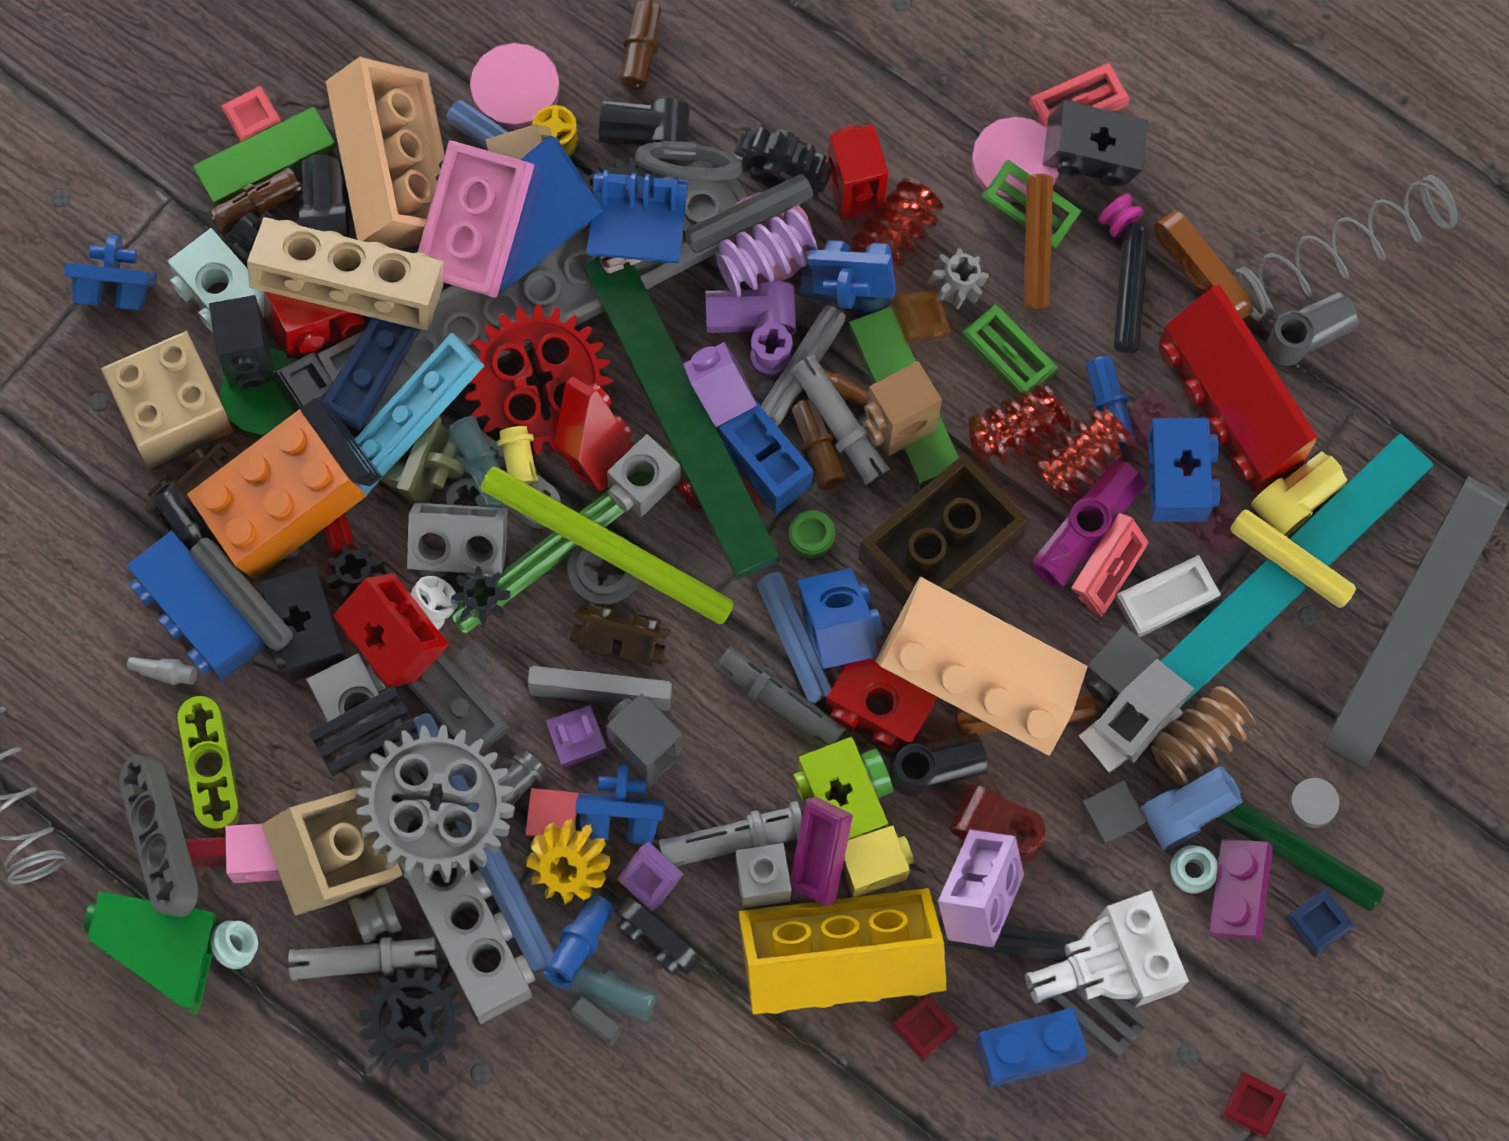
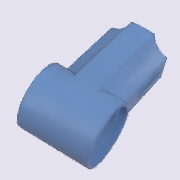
[1140,767,1243,851]

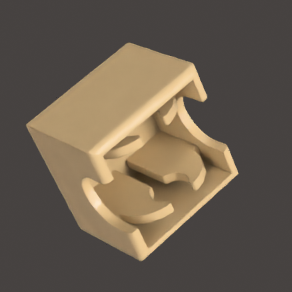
[101,330,233,470]

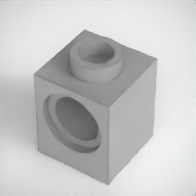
[607,434,680,517]
[735,843,791,909]

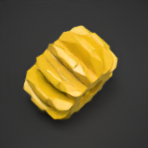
[526,818,610,904]

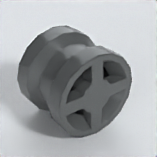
[348,885,402,944]

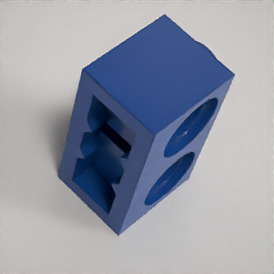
[718,400,813,515]

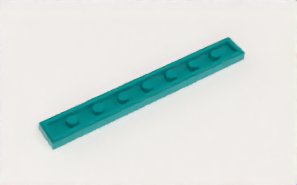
[1160,433,1434,709]

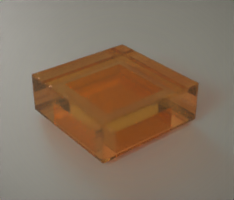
[892,291,951,342]

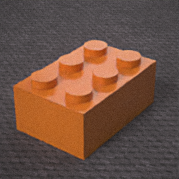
[187,409,367,580]

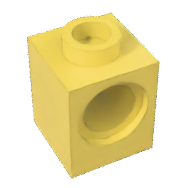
[842,825,914,897]

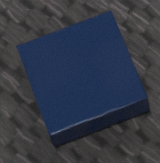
[1284,888,1355,957]

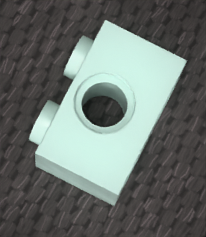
[168,228,266,333]

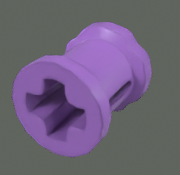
[751,322,792,377]

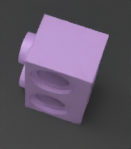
[938,830,1024,947]

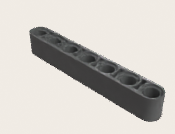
[1322,475,1509,768]

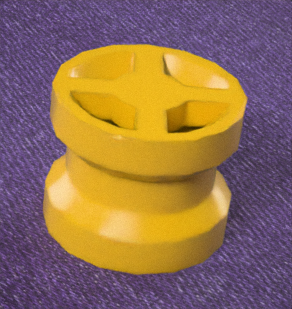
[532,105,578,157]

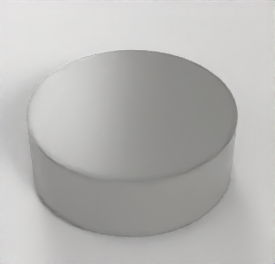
[1289,778,1339,828]

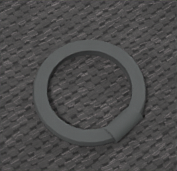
[635,141,743,181]

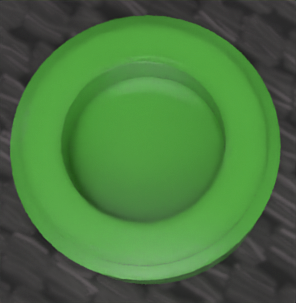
[788,510,835,559]
[860,748,893,798]

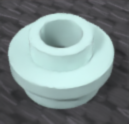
[1170,845,1218,894]
[210,921,258,969]

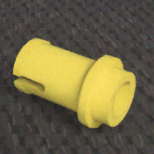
[497,426,539,485]

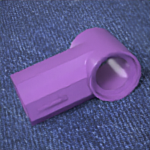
[706,281,796,335]

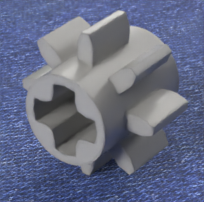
[928,248,988,309]

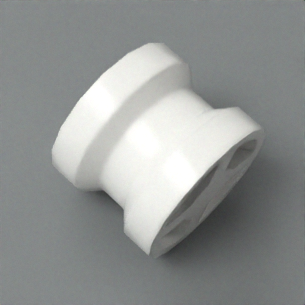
[410,576,458,630]

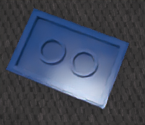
[498,135,604,294]

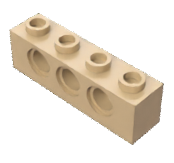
[247,217,443,331]

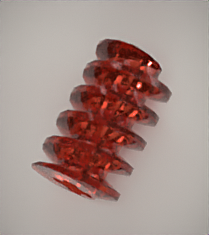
[851,178,944,276]
[967,383,1072,472]
[1031,401,1137,499]

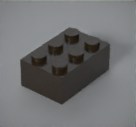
[858,453,1029,607]

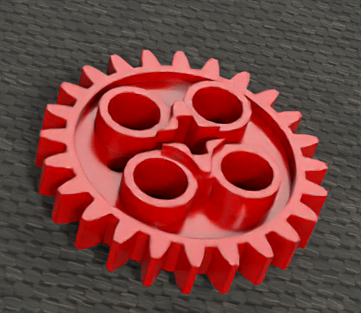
[463,304,613,456]

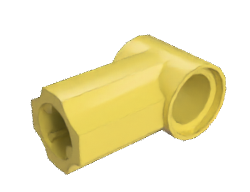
[1250,451,1348,537]

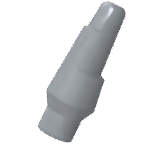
[127,657,197,685]

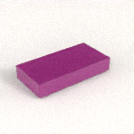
[790,797,853,906]

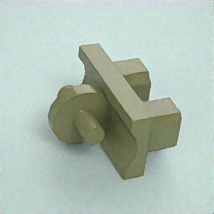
[382,416,465,505]

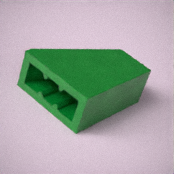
[84,891,220,1016]

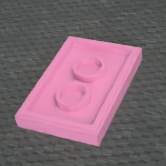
[417,140,535,298]

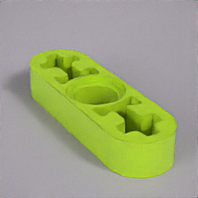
[178,696,241,834]

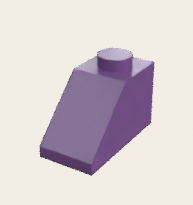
[683,342,757,427]

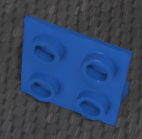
[587,170,689,263]

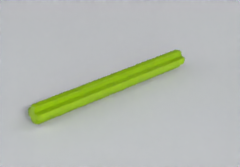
[480,467,734,624]

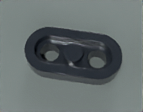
[615,897,701,976]

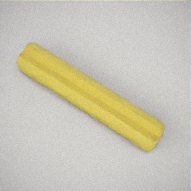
[1231,510,1356,608]

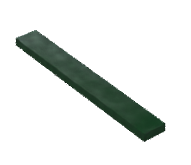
[583,257,779,580]

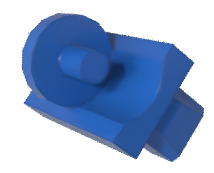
[64,234,157,311]
[807,240,897,309]
[575,764,665,844]

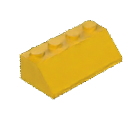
[739,888,947,1014]

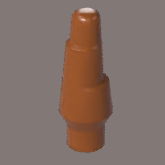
[823,369,868,408]

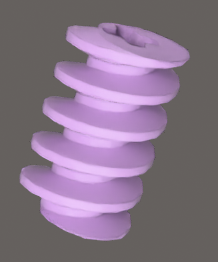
[716,209,818,298]

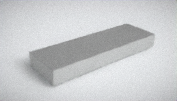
[527,666,672,711]

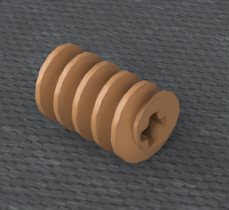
[1151,686,1256,788]

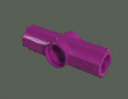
[1029,459,1147,590]

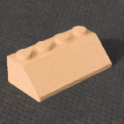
[326,57,445,249]
[875,577,1088,756]

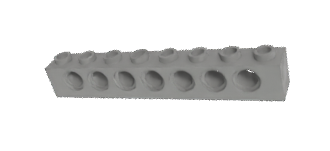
[307,654,536,1024]

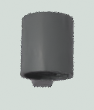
[1265,292,1360,366]

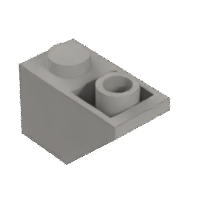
[1094,659,1194,763]

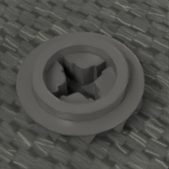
[567,534,641,606]

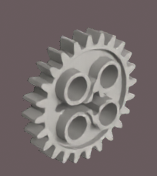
[355,725,515,883]

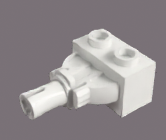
[1025,890,1189,1007]

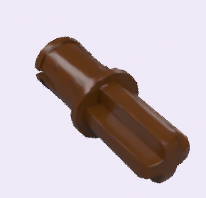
[619,0,661,89]
[792,399,847,490]

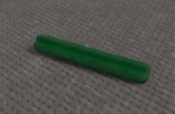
[1216,802,1385,911]

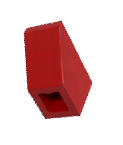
[264,291,371,359]
[554,376,634,491]

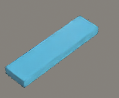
[355,332,485,502]

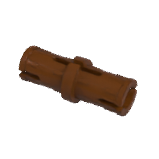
[208,167,302,236]

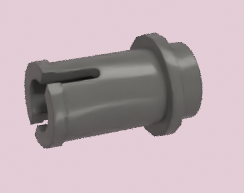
[500,751,546,806]

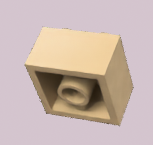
[261,786,402,916]

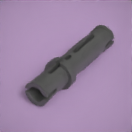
[715,645,847,748]

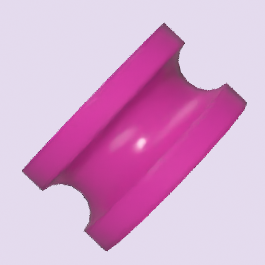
[1098,193,1144,238]

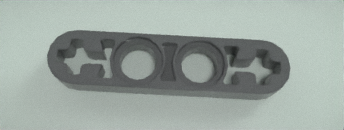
[119,754,198,918]

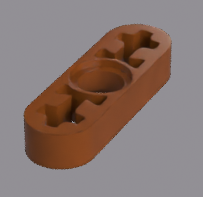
[1154,210,1254,319]

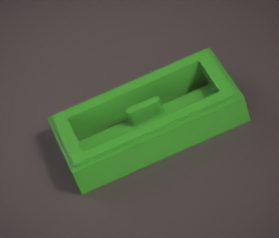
[980,159,1081,249]
[961,304,1058,401]

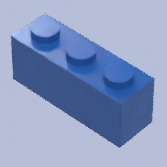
[126,530,265,682]

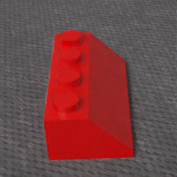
[1159,284,1318,493]

